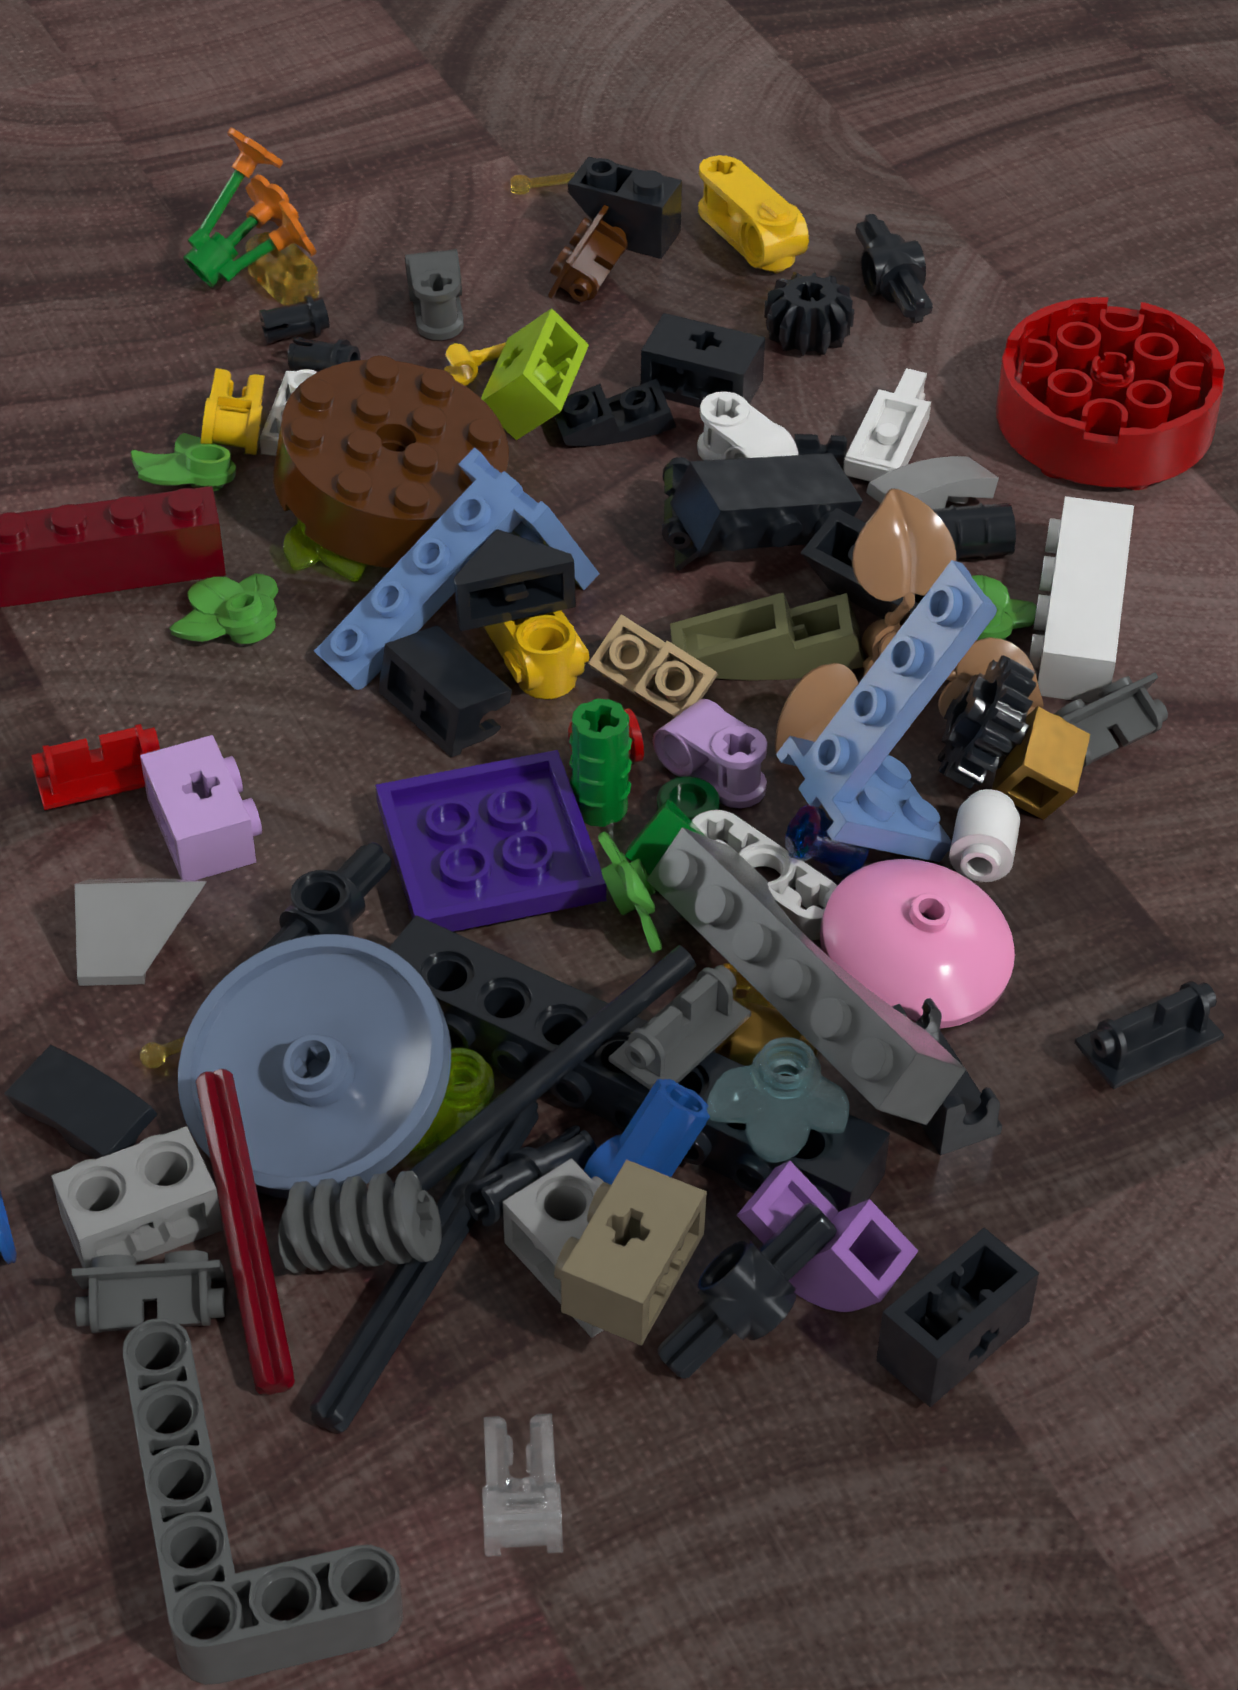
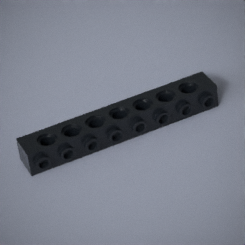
[388,915,890,1212]

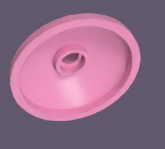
[820,859,1015,1029]

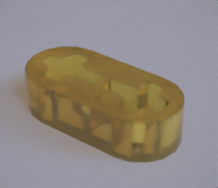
[245,232,319,305]

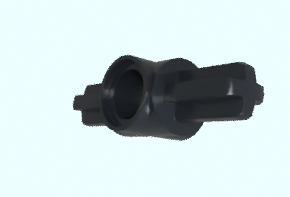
[855,214,933,323]
[258,842,392,953]
[657,1203,837,1379]

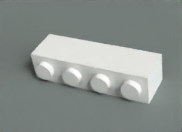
[1029,496,1134,703]

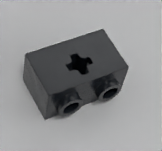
[640,313,765,408]
[876,1228,1039,1407]

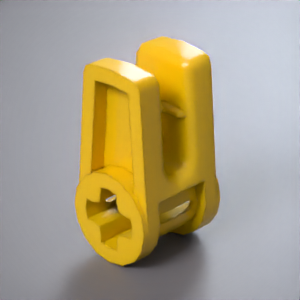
[201,368,265,455]

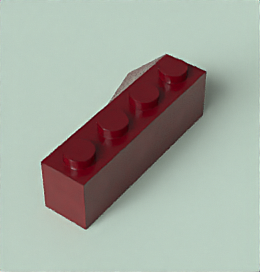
[0,486,226,608]

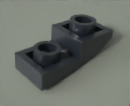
[555,378,676,446]
[4,1045,158,1159]

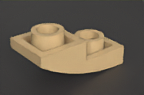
[588,614,718,718]

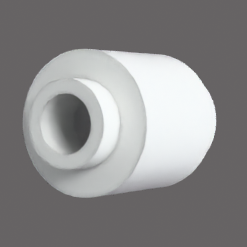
[949,789,1020,882]

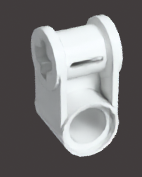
[697,391,798,461]

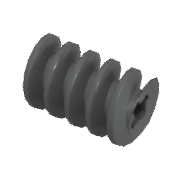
[278,1171,442,1273]

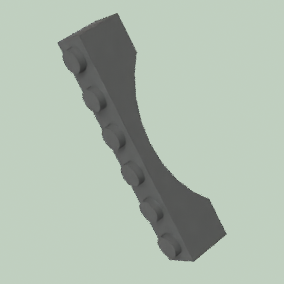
[647,827,966,1125]

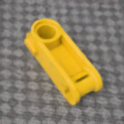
[698,155,809,273]
[484,610,589,699]

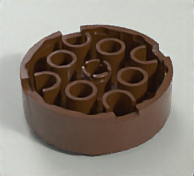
[273,355,509,568]

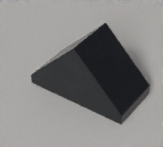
[454,529,576,631]

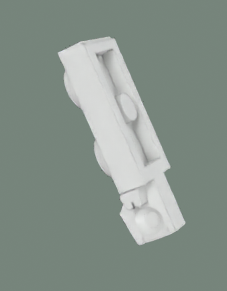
[844,368,931,482]

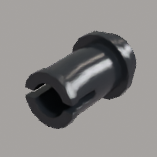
[259,294,330,344]
[288,337,360,372]

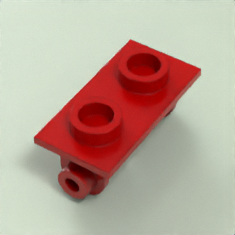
[31,724,160,810]

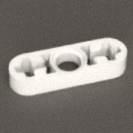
[692,810,837,940]

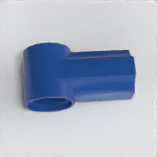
[584,1079,710,1185]

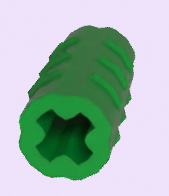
[569,698,632,827]

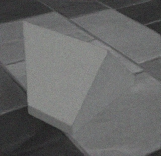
[75,878,207,986]

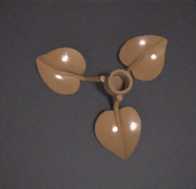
[775,488,1044,754]

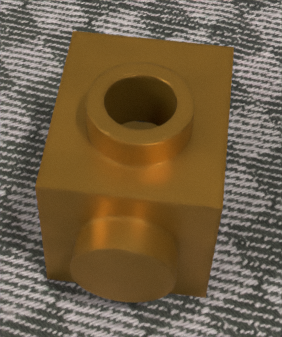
[992,706,1091,820]

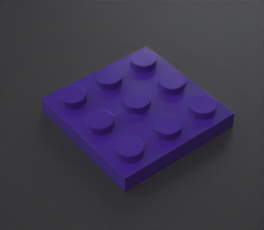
[375,750,607,932]

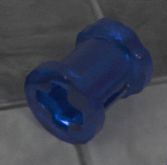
[785,804,870,878]

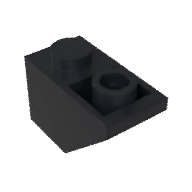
[568,156,682,259]

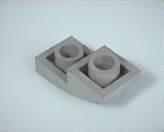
[866,456,999,509]

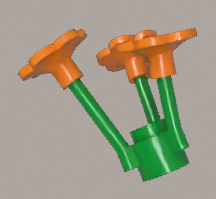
[183,127,317,288]

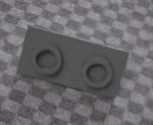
[1054,672,1168,768]
[609,965,751,1090]
[72,1250,227,1333]

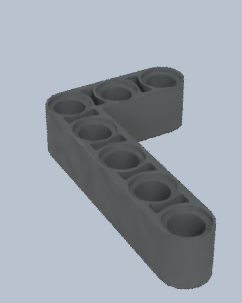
[123,1318,403,1685]

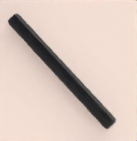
[310,1101,539,1434]

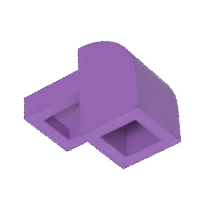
[737,1161,918,1312]

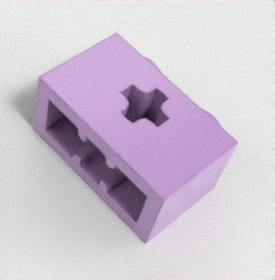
[140,735,262,881]

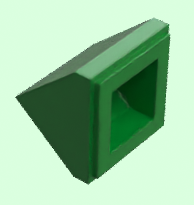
[625,799,705,875]

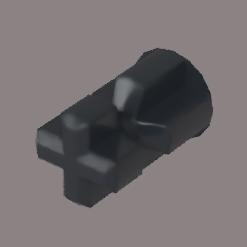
[794,434,847,469]

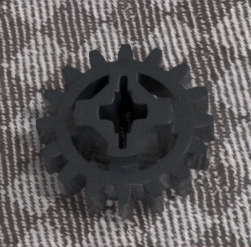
[938,655,1036,789]

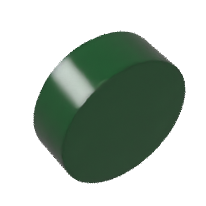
[657,777,719,821]

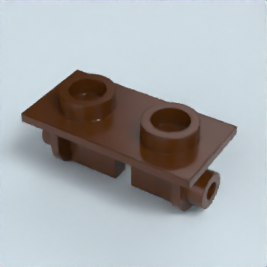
[547,204,627,302]

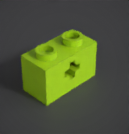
[481,308,589,441]

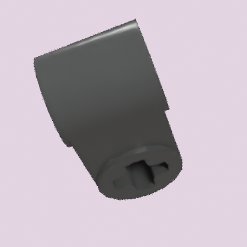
[405,249,464,340]

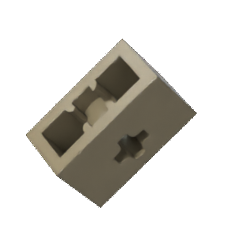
[554,1159,707,1346]

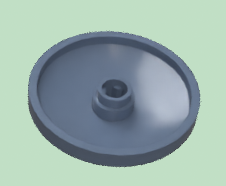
[178,934,451,1199]

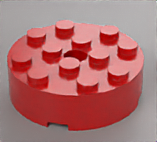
[996,297,1225,490]

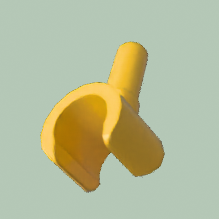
[444,343,506,386]

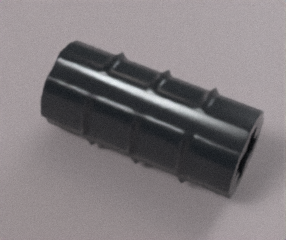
[932,502,1016,561]

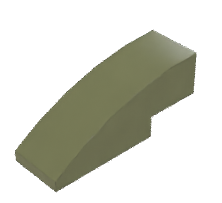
[670,592,865,681]

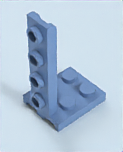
[314,447,600,690]
[776,560,997,862]

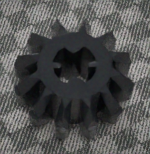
[764,271,855,356]

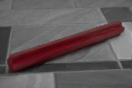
[196,1068,295,1396]

